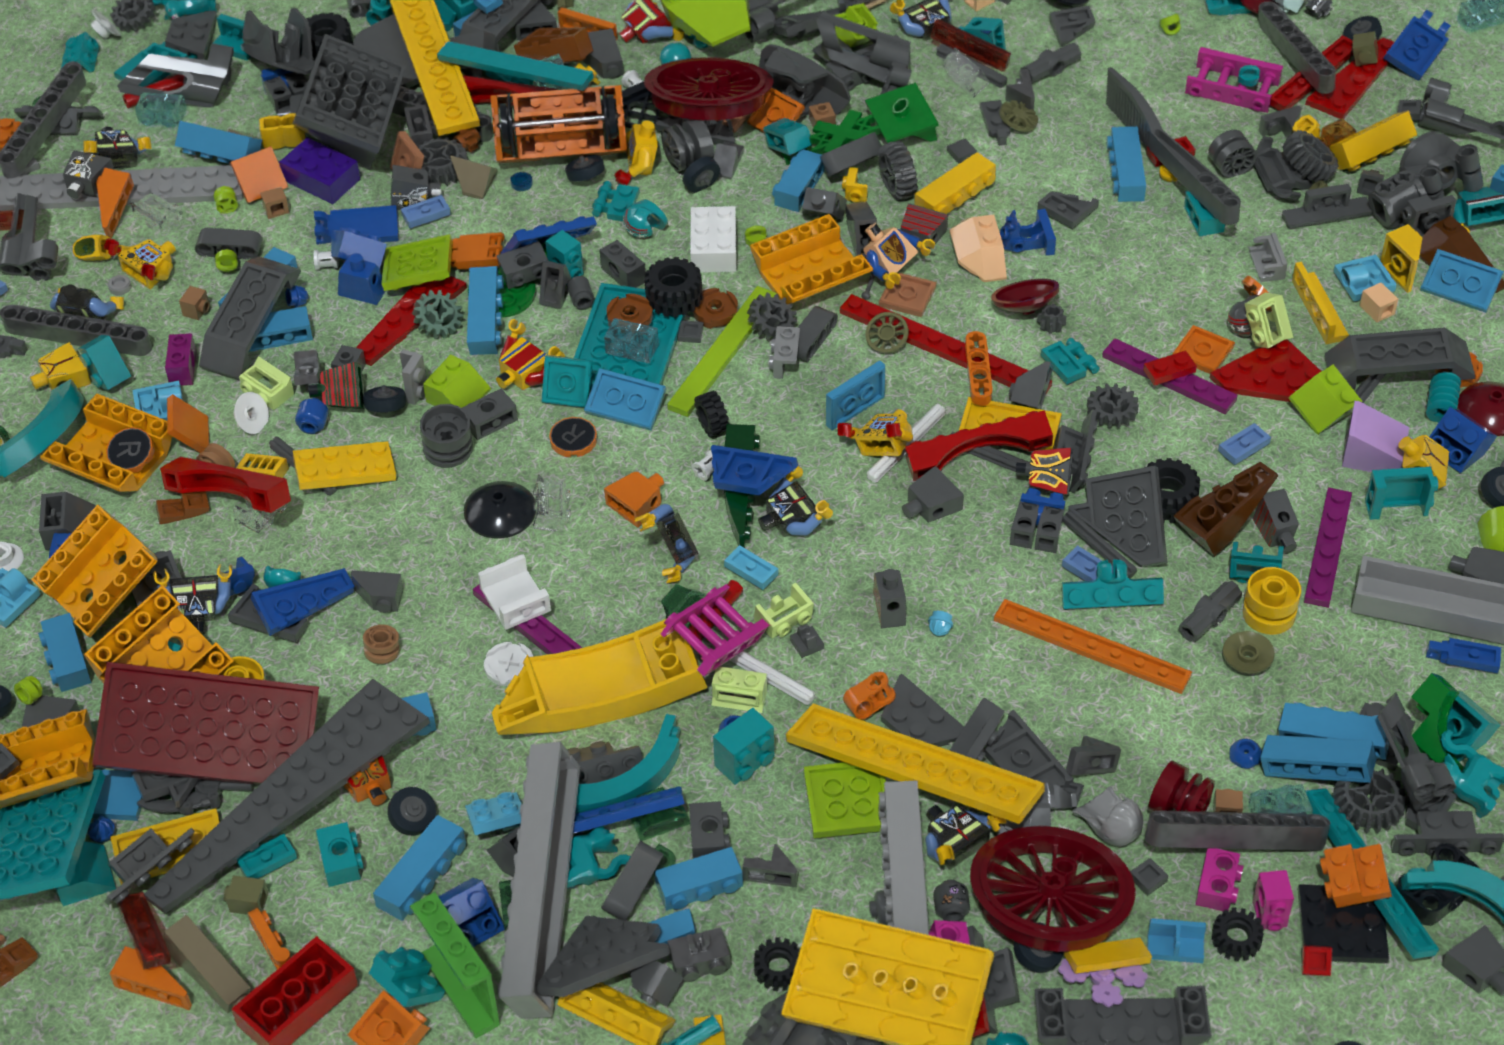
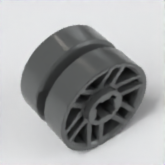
[1208,130,1257,178]

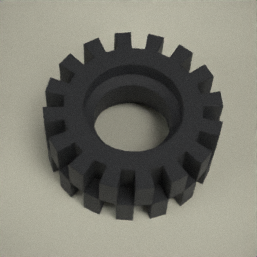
[694,390,729,437]
[1212,907,1264,961]
[754,937,801,992]

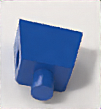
[338,253,386,305]

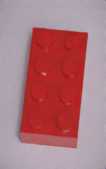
[232,936,358,1045]

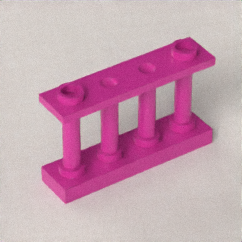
[1185,47,1283,113]
[661,584,769,677]

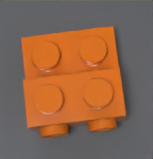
[1320,844,1392,908]
[347,990,430,1045]

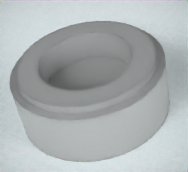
[108,275,132,296]

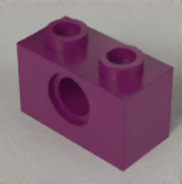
[165,333,197,386]

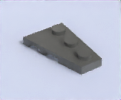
[228,583,308,642]

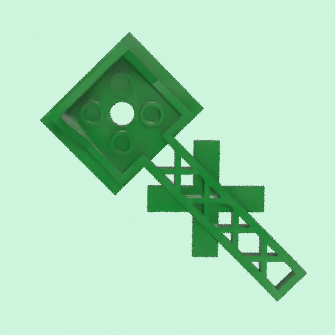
[780,82,939,165]

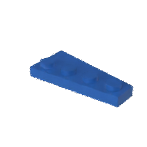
[501,216,597,254]
[251,568,355,636]

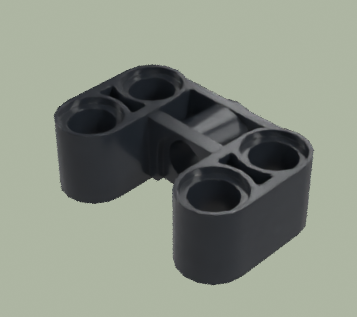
[1396,843,1480,926]

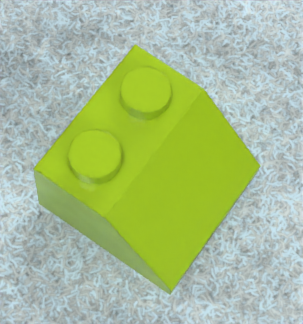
[423,354,491,408]
[1289,364,1363,434]

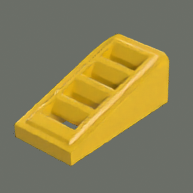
[236,453,289,478]

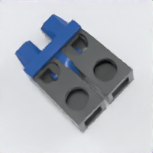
[261,68,308,116]
[1010,488,1065,553]

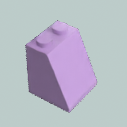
[1342,401,1412,472]

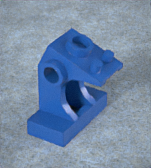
[1000,209,1056,256]

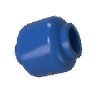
[295,398,329,434]

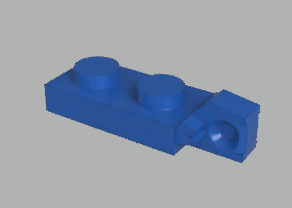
[1426,638,1501,673]

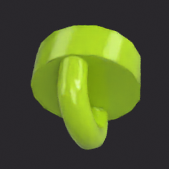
[1159,14,1181,35]
[745,225,767,246]
[215,249,238,272]
[14,676,42,705]

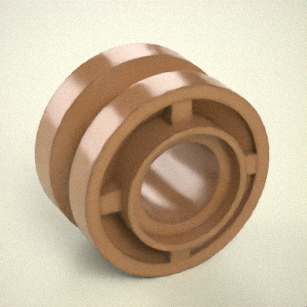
[196,443,235,468]
[363,624,400,664]

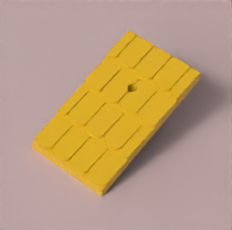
[781,908,994,1045]

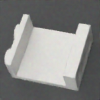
[478,554,551,630]

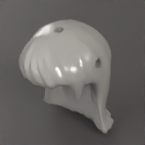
[1073,786,1144,846]

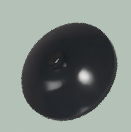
[464,481,537,539]

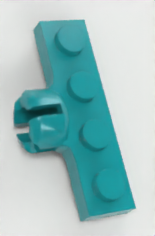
[1062,559,1164,609]

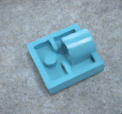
[1334,255,1397,302]
[132,381,183,421]
[0,568,41,628]
[465,792,521,835]

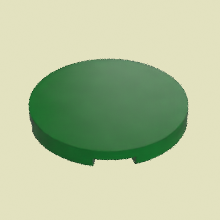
[468,268,536,318]

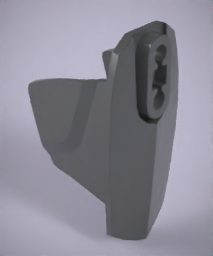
[241,8,315,75]
[759,44,851,119]

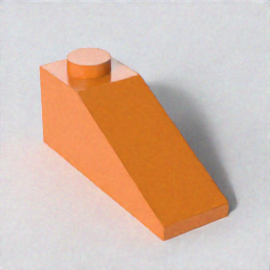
[96,168,134,238]
[109,946,192,1010]

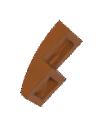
[156,491,209,524]
[0,937,38,988]

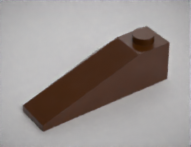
[1419,216,1504,293]
[1174,462,1278,557]

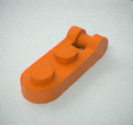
[247,908,291,970]

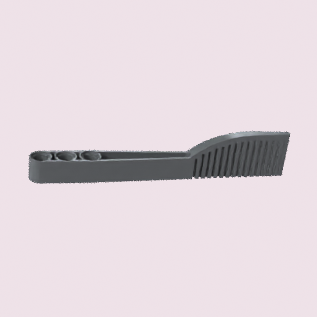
[1106,67,1241,225]

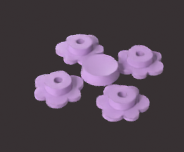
[1058,942,1148,1007]

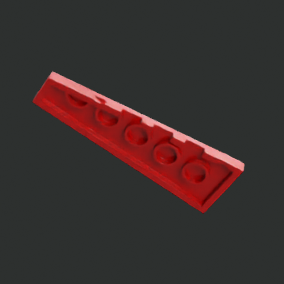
[1305,37,1394,120]
[356,276,467,366]

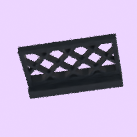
[601,81,666,143]

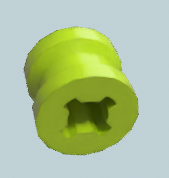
[213,186,238,214]

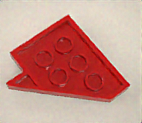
[1210,339,1322,402]

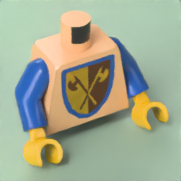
[864,223,935,289]

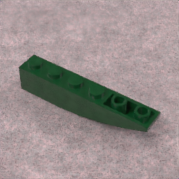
[724,424,760,548]

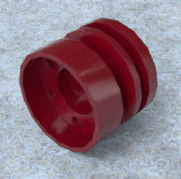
[1148,760,1215,812]

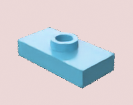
[724,545,779,590]

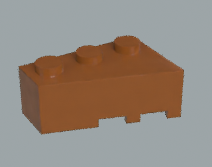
[514,27,593,64]

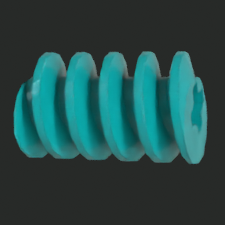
[1426,372,1461,423]

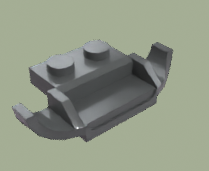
[1254,136,1313,201]
[970,782,1077,835]

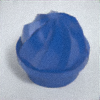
[285,285,308,308]
[88,816,115,843]

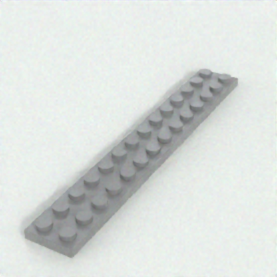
[0,165,243,211]

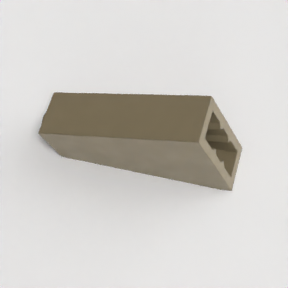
[164,914,251,1013]

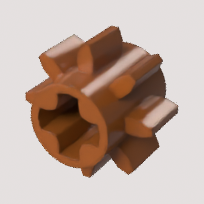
[453,128,480,153]

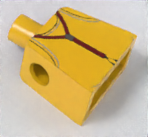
[30,342,91,390]
[1398,435,1449,489]

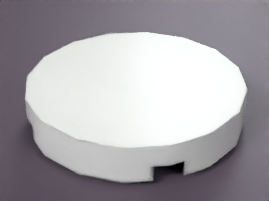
[484,642,534,686]

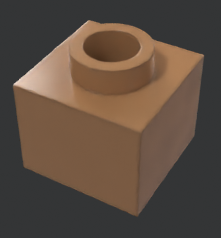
[809,102,836,128]
[260,187,289,219]
[179,286,210,320]
[1213,789,1243,813]

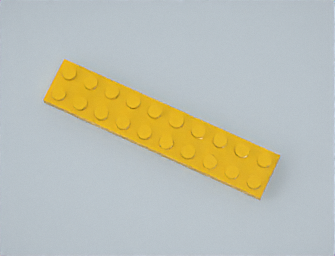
[389,0,480,136]
[786,703,1045,824]

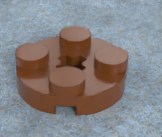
[693,288,738,329]
[607,294,653,335]

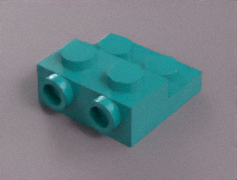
[369,947,445,1008]

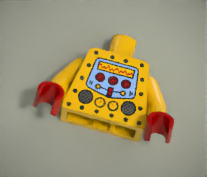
[610,120,657,185]
[104,238,176,289]
[837,409,913,456]

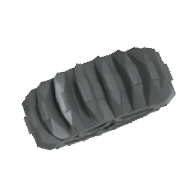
[1282,130,1339,182]
[416,137,468,186]
[878,141,918,201]
[1332,768,1407,834]

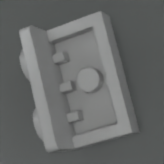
[769,326,800,379]
[400,349,427,405]

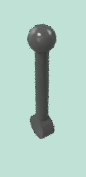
[862,272,875,300]

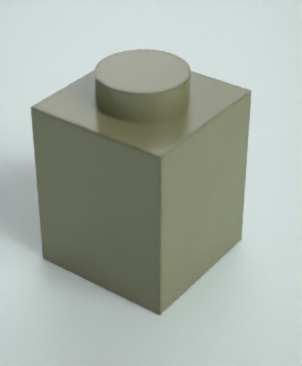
[1353,31,1378,66]
[224,875,269,915]

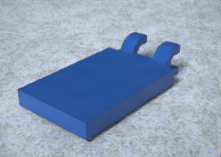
[1383,9,1451,81]
[314,205,399,245]

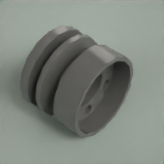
[661,119,714,172]
[420,404,473,468]

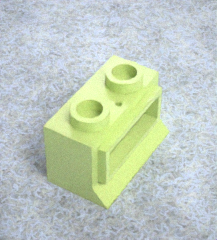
[1244,292,1293,348]
[239,356,294,410]
[754,583,814,639]
[712,667,767,713]

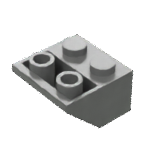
[39,492,96,550]

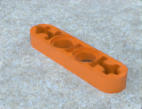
[965,331,993,406]

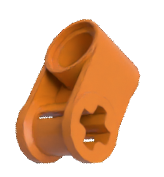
[843,672,896,720]

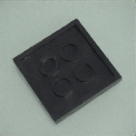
[1297,884,1389,964]

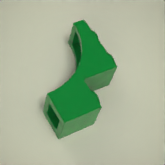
[1411,673,1464,771]

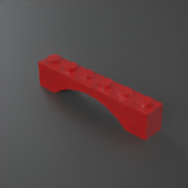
[463,75,558,119]
[905,410,1053,481]
[160,456,291,513]

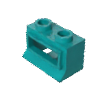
[1230,542,1284,583]

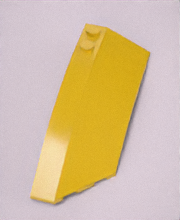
[491,619,708,735]

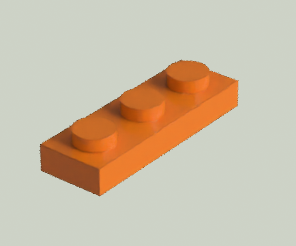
[558,7,617,40]

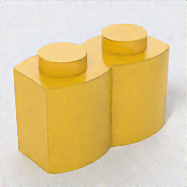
[259,113,306,149]

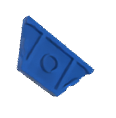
[711,445,798,495]

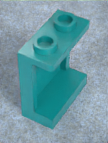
[1365,467,1438,520]

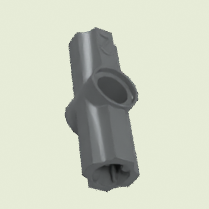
[1021,42,1082,83]
[1179,581,1242,642]

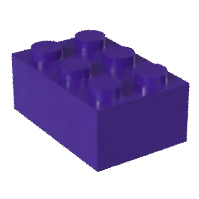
[279,137,361,204]

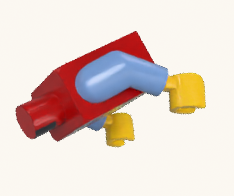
[619,0,685,43]

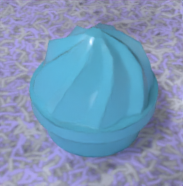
[928,611,953,636]

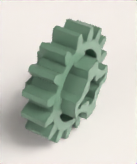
[412,290,463,339]

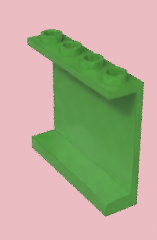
[410,892,500,1039]

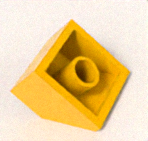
[1380,224,1422,293]

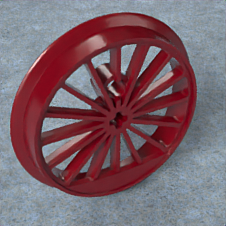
[644,58,773,120]
[970,826,1136,952]

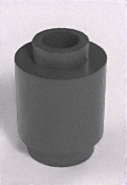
[567,276,594,310]

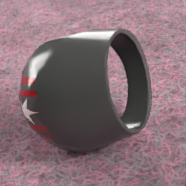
[1228,295,1258,337]

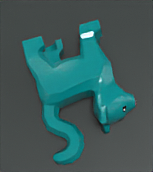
[152,0,217,20]
[1441,730,1504,818]
[567,826,631,888]

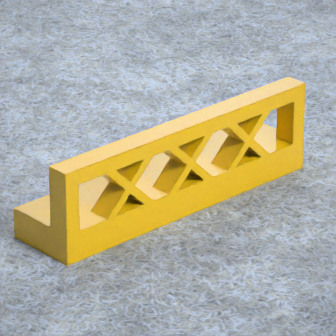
[1292,262,1349,345]
[557,982,676,1045]

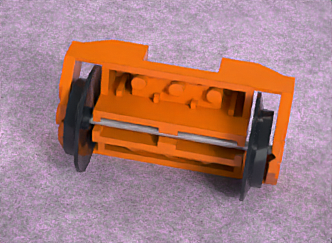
[491,85,627,163]

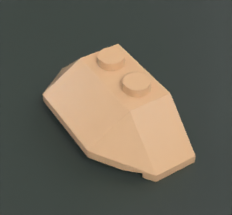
[949,215,1007,282]

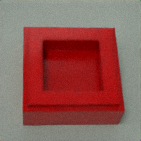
[1301,945,1332,976]

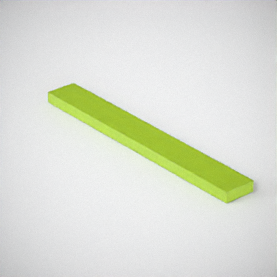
[667,286,777,417]

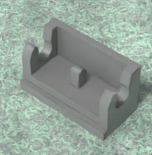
[1249,233,1288,282]

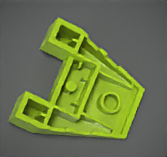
[661,0,751,47]

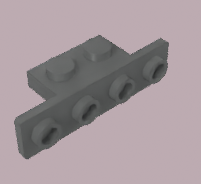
[14,105,104,135]
[1282,184,1373,228]
[1054,409,1098,493]
[950,698,1005,761]
[567,741,643,784]
[1391,811,1504,856]
[105,828,195,906]
[967,925,1020,1035]

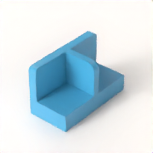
[1147,919,1206,963]

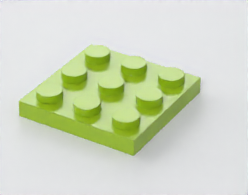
[382,234,453,291]
[803,762,886,838]

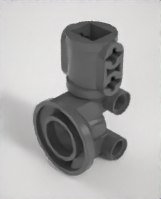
[1368,131,1483,229]

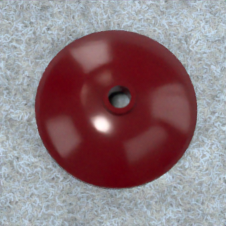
[991,279,1060,315]
[1457,381,1504,436]

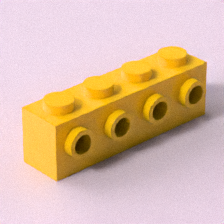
[1329,111,1417,172]
[915,152,996,214]

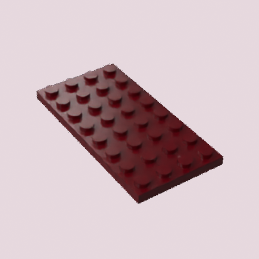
[92,662,319,785]

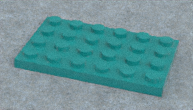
[574,283,685,390]
[0,769,105,900]

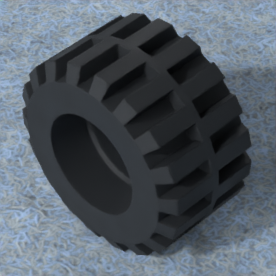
[306,12,353,60]
[644,257,703,317]
[1147,458,1200,523]

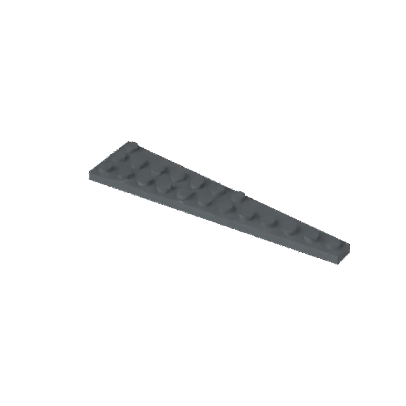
[144,679,430,914]

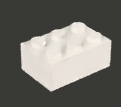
[691,206,736,272]

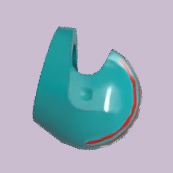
[623,199,668,238]

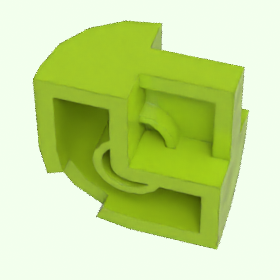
[834,3,878,48]
[1477,506,1504,552]

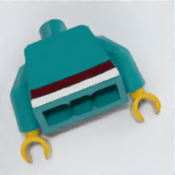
[1453,187,1504,233]

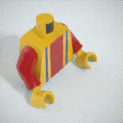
[496,319,565,390]

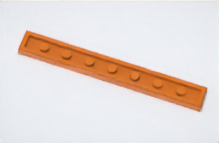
[994,599,1192,694]

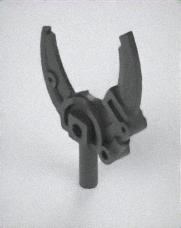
[137,779,254,816]

